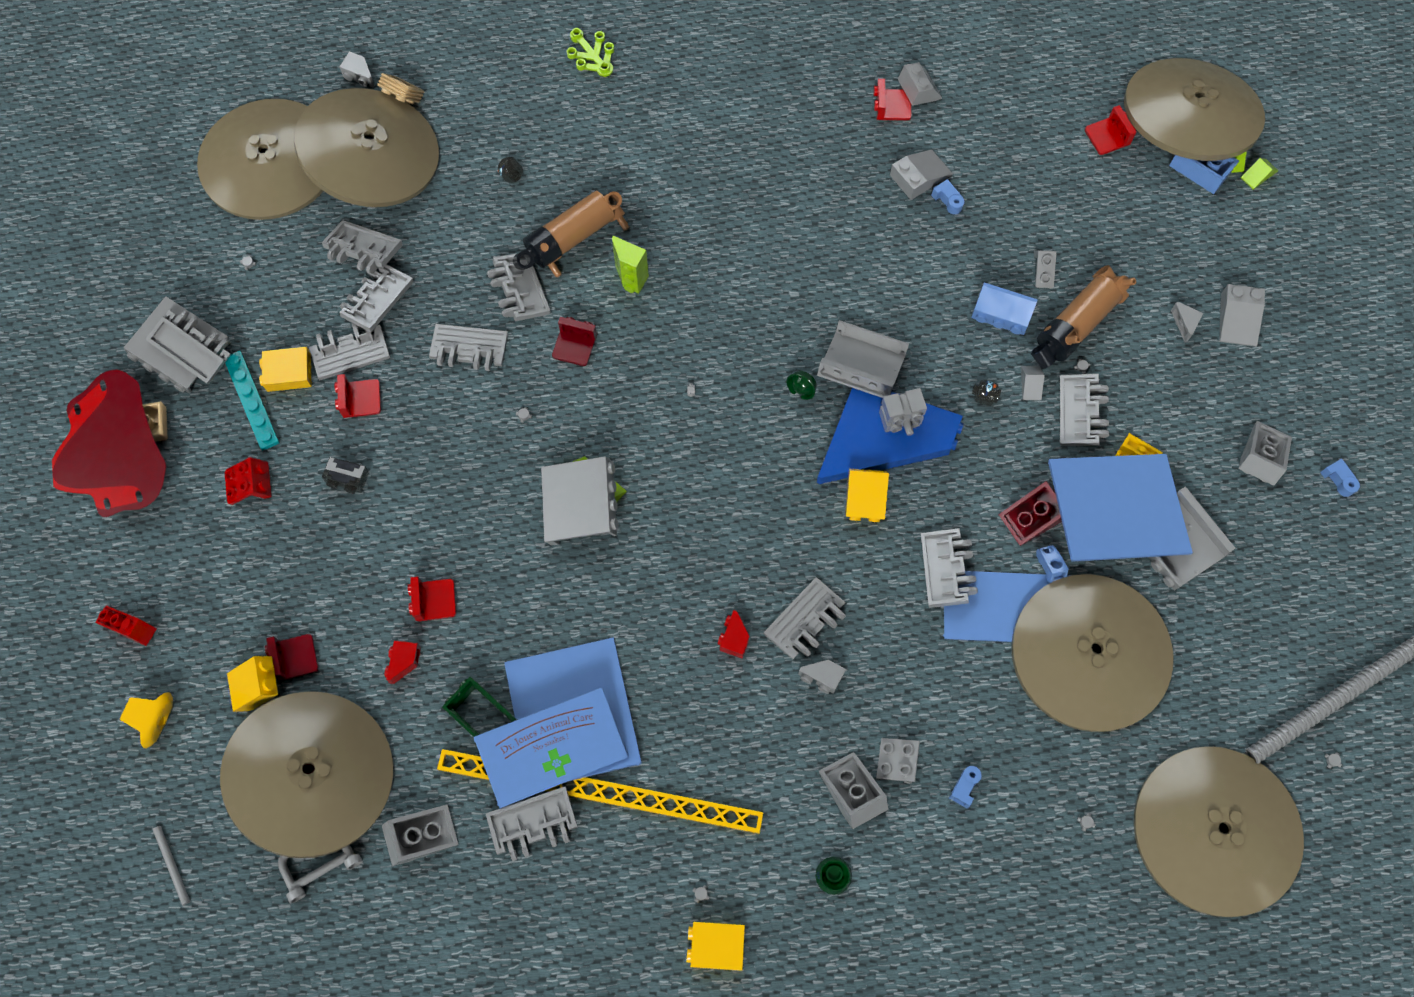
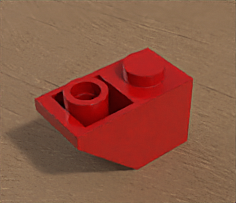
[718,610,749,659]
[384,641,421,684]

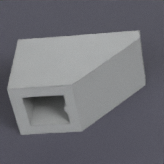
[340,51,374,88]
[798,660,846,694]

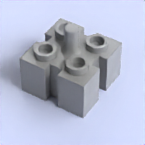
[879,388,927,436]

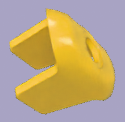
[120,692,173,749]

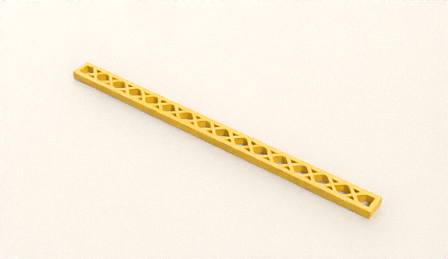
[437,749,763,834]

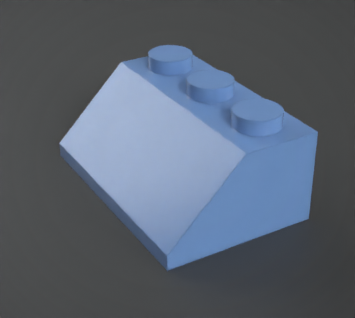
[1169,155,1239,194]
[971,282,1037,335]

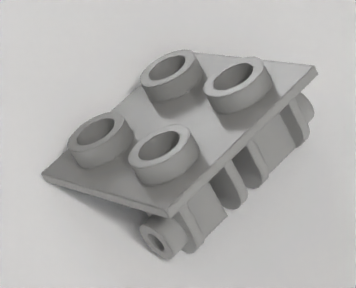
[876,738,920,784]

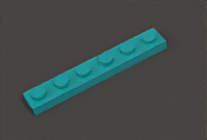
[225,350,280,451]

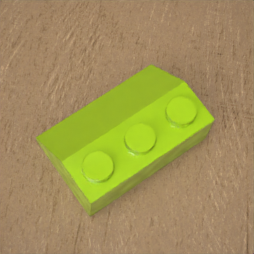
[612,236,649,294]

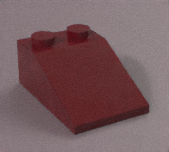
[998,481,1062,546]

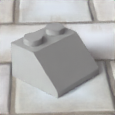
[898,62,942,106]

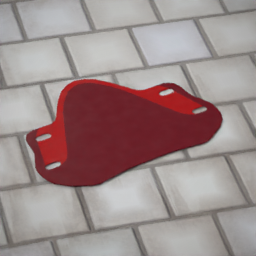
[52,369,166,517]

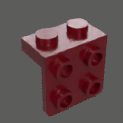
[552,317,597,366]
[265,634,318,682]

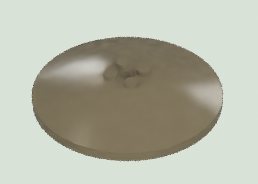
[1124,58,1265,161]
[294,88,439,207]
[197,99,323,220]
[1011,574,1173,732]
[220,692,393,858]
[1134,747,1304,917]

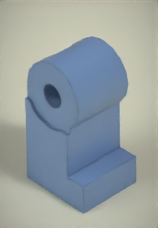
[931,179,964,214]
[1320,459,1360,497]
[1036,545,1069,584]
[949,766,981,808]

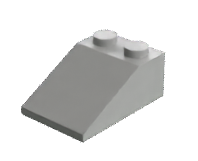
[890,149,953,200]
[1219,284,1265,347]
[1239,421,1292,485]
[819,752,888,829]
[382,805,459,866]

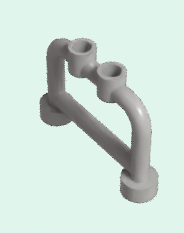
[278,845,363,904]

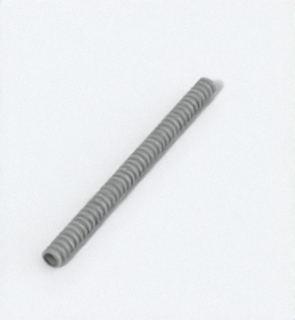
[1246,636,1414,764]

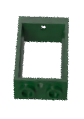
[442,677,518,737]

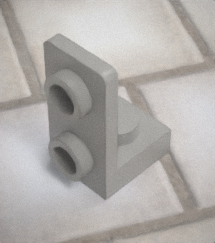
[1034,250,1057,288]

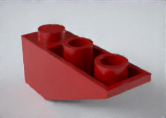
[95,606,157,646]

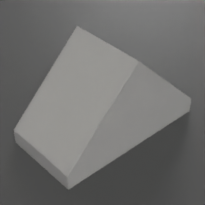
[1171,302,1203,342]
[1021,366,1045,400]

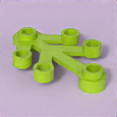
[567,28,614,77]

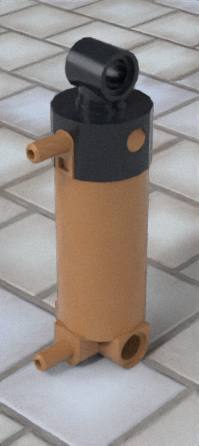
[513,191,629,277]
[1031,265,1137,369]

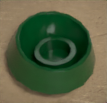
[786,371,817,400]
[815,857,852,895]

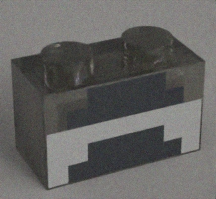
[322,457,369,494]

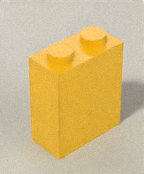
[259,347,312,392]
[845,469,889,522]
[227,656,278,712]
[686,922,745,971]

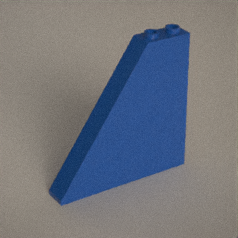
[817,388,964,484]

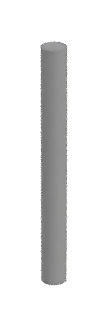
[152,826,190,906]

